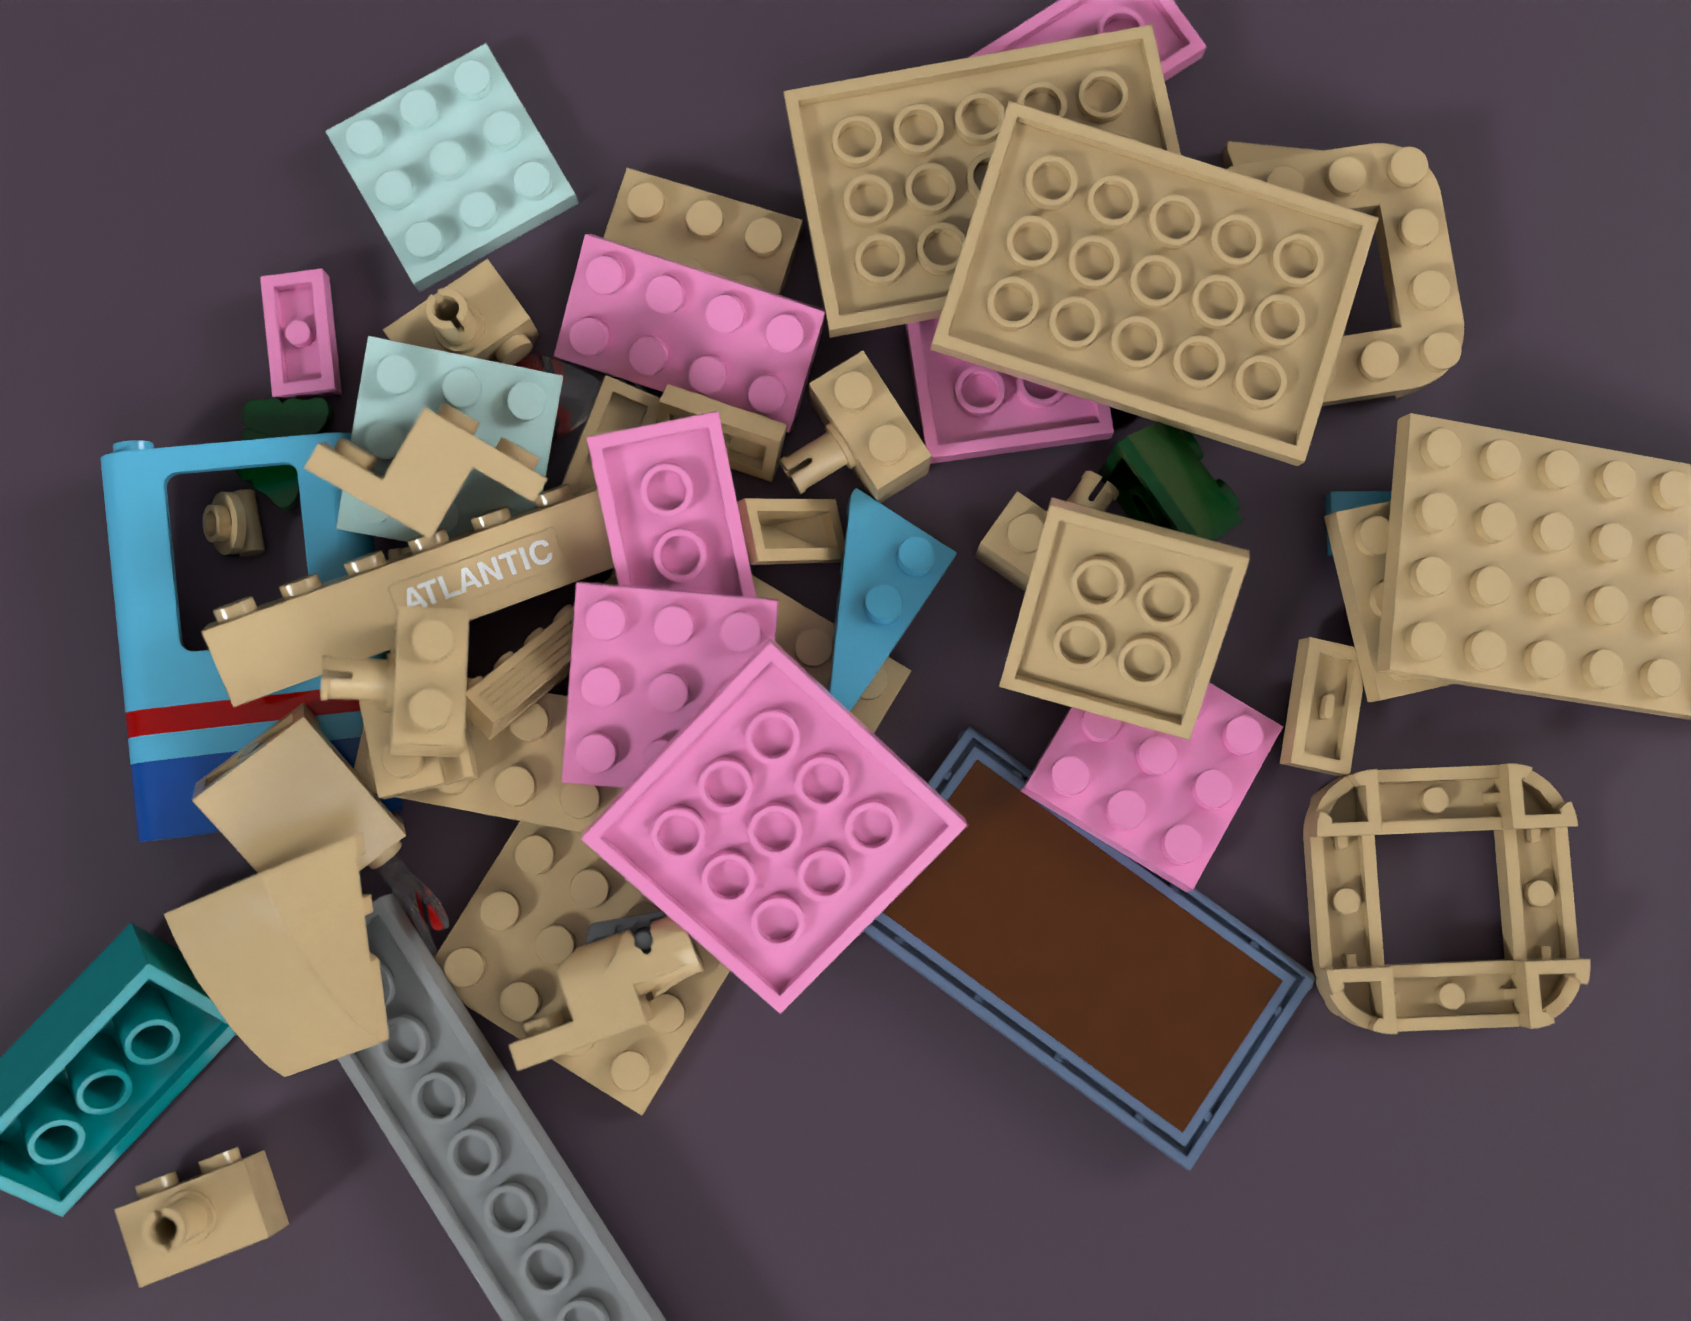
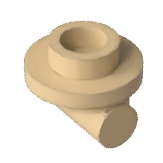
[203,489,265,557]

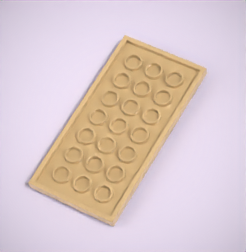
[434,575,911,1116]

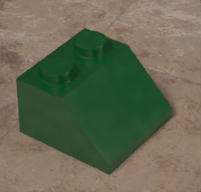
[1097,422,1243,542]

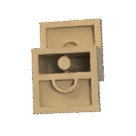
[304,403,547,539]

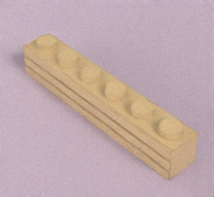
[465,568,618,740]

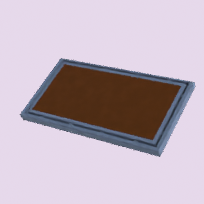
[862,726,1316,1171]

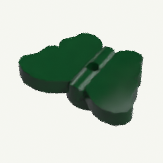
[234,397,334,510]

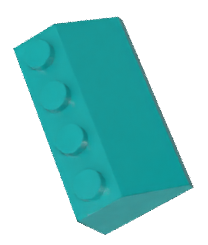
[0,922,236,1217]

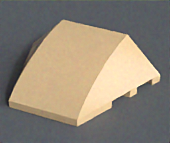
[164,832,389,1077]

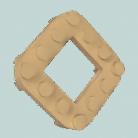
[1226,143,1464,406]
[1303,763,1591,1035]

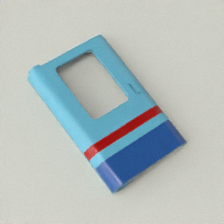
[100,432,403,842]

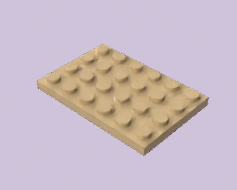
[784,24,1181,338]
[930,101,1378,466]
[1376,413,1691,720]

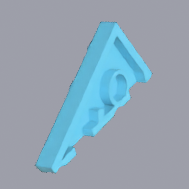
[827,488,957,712]

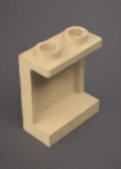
[192,702,406,874]

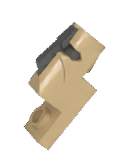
[509,911,705,1071]

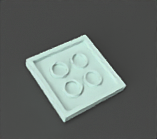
[325,43,579,292]
[336,336,563,542]

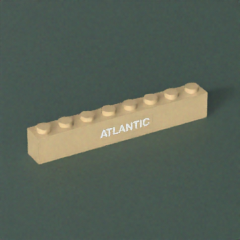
[202,475,614,707]

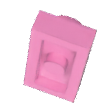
[260,268,342,402]

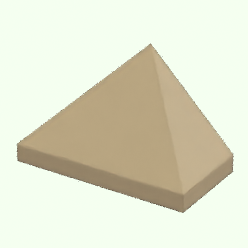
[737,498,845,565]

